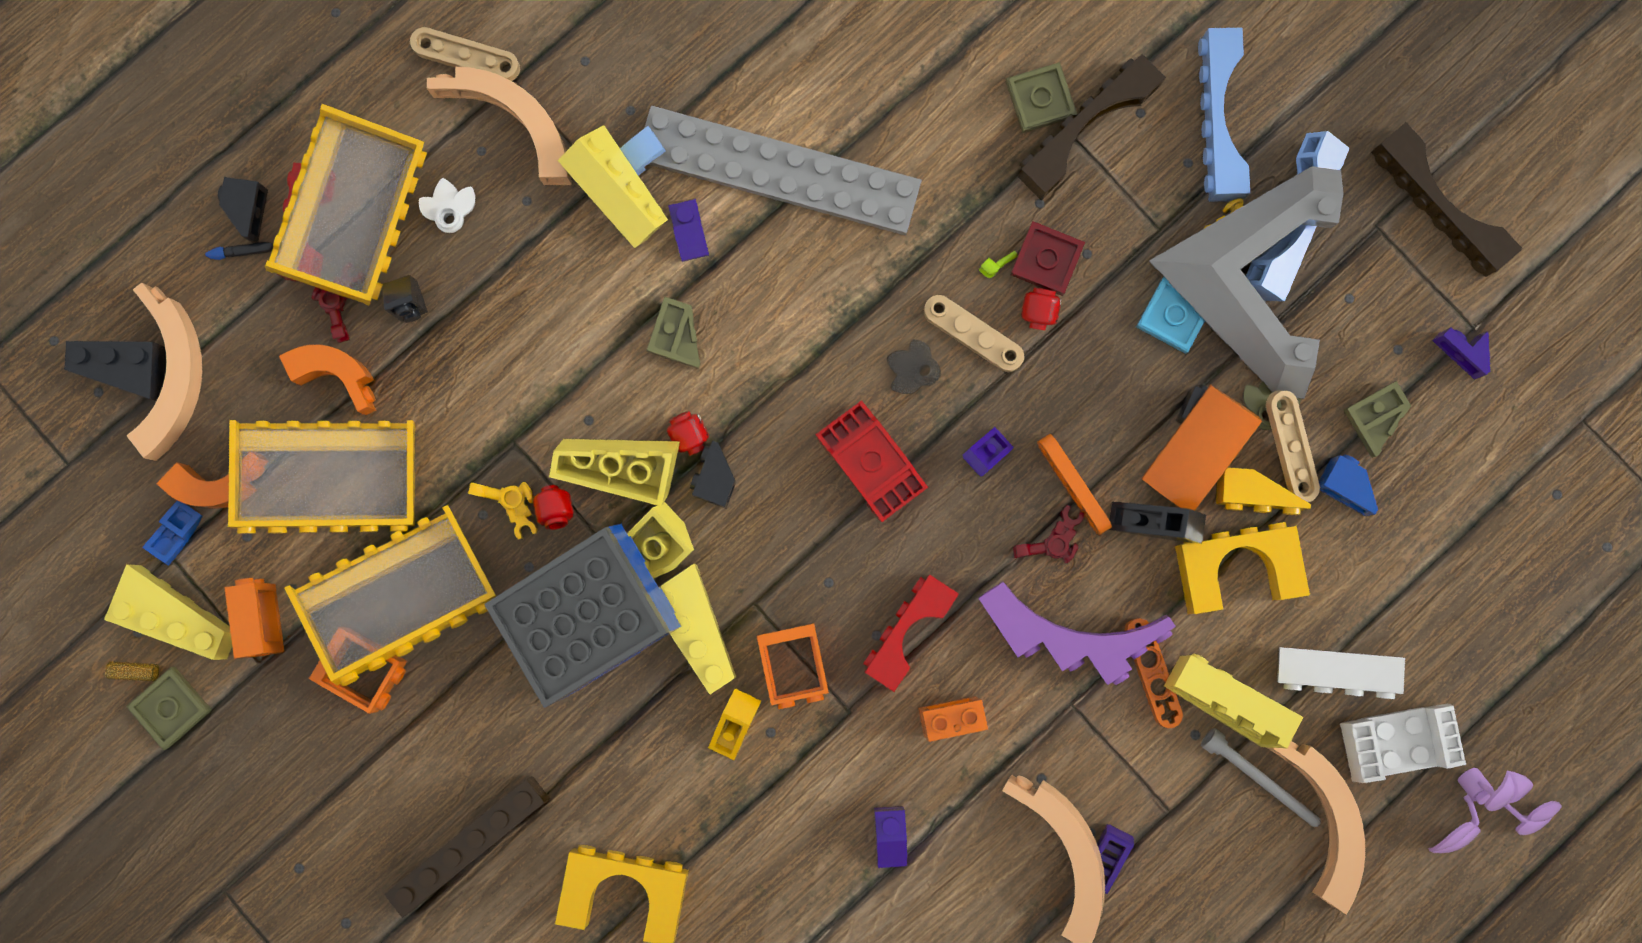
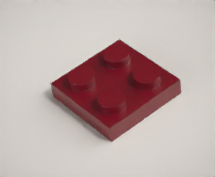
[1010,221,1085,296]

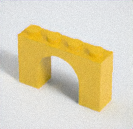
[1175,522,1310,614]
[555,845,689,943]

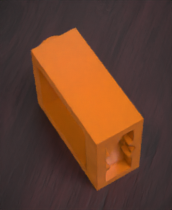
[224,578,285,659]
[757,624,829,709]
[309,627,407,714]
[918,696,988,742]

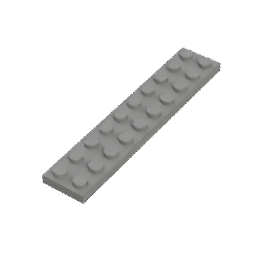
[644,106,922,236]

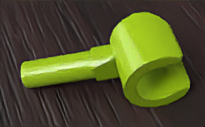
[979,251,1018,278]

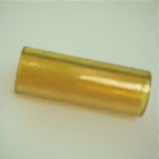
[105,661,159,681]

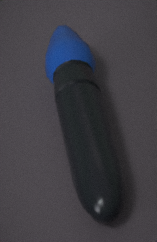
[205,242,273,260]

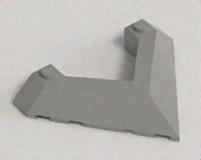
[1149,166,1343,399]

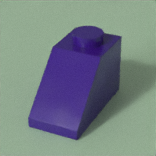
[874,806,907,868]

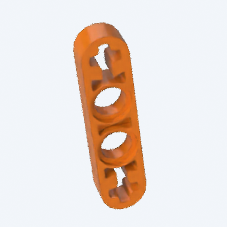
[1037,434,1112,536]
[1124,618,1183,728]

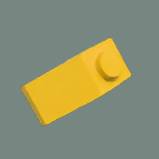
[708,689,761,760]

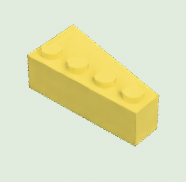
[557,125,668,248]
[549,439,680,506]
[659,563,736,694]
[104,564,232,660]
[1164,654,1303,749]

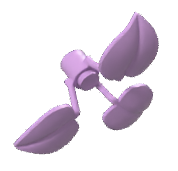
[1428,768,1562,853]

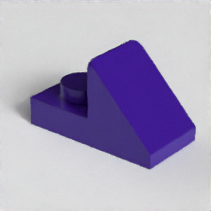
[668,199,709,262]
[1432,327,1490,380]
[963,427,1014,476]

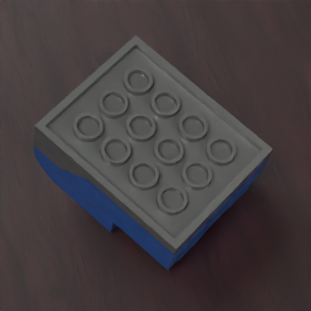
[484,524,681,708]

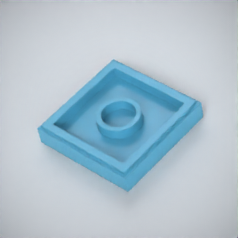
[1136,277,1205,354]

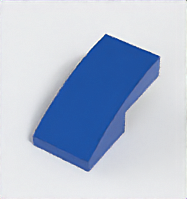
[142,500,203,566]

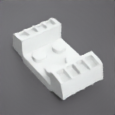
[1340,704,1466,783]

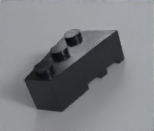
[64,341,166,401]

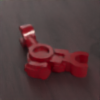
[311,263,366,343]
[1012,505,1084,564]

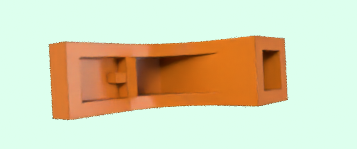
[279,345,376,415]
[156,452,269,509]

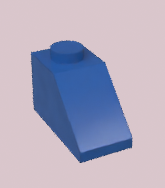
[1319,455,1378,516]

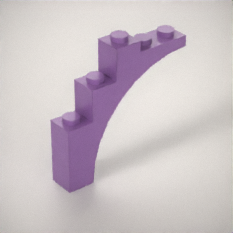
[978,581,1176,685]

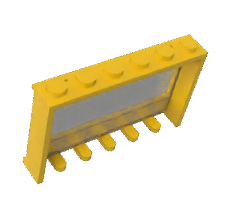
[265,104,427,306]
[228,420,415,534]
[284,505,496,686]

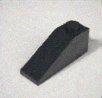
[1109,501,1206,544]

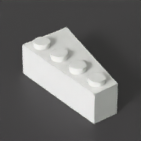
[1277,647,1405,699]

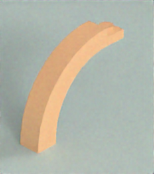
[427,67,572,185]
[126,283,202,461]
[1266,741,1365,915]
[1002,775,1105,943]

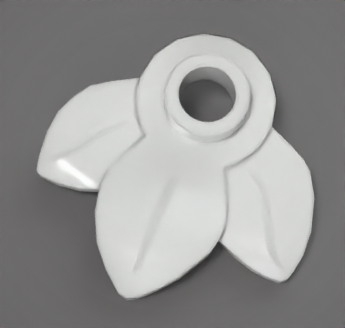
[419,178,475,233]

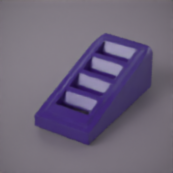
[1097,824,1134,894]

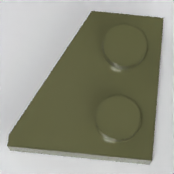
[646,296,700,369]
[1344,381,1411,458]

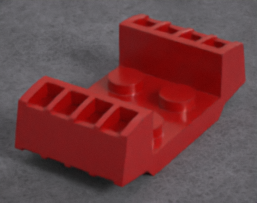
[815,400,928,522]

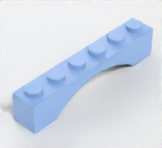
[1198,28,1250,202]
[1246,131,1349,301]

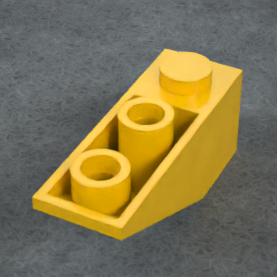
[1216,468,1311,515]

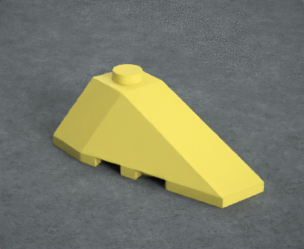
[627,502,694,579]

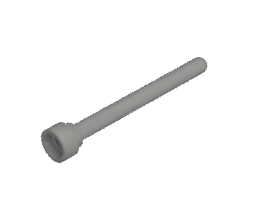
[1201,728,1321,827]

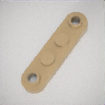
[410,27,520,81]
[924,295,1024,372]
[1266,390,1320,502]

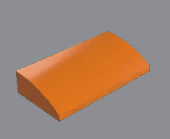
[1142,385,1262,511]

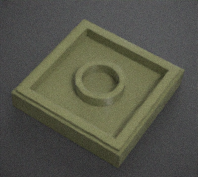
[1005,62,1077,133]
[126,667,212,750]

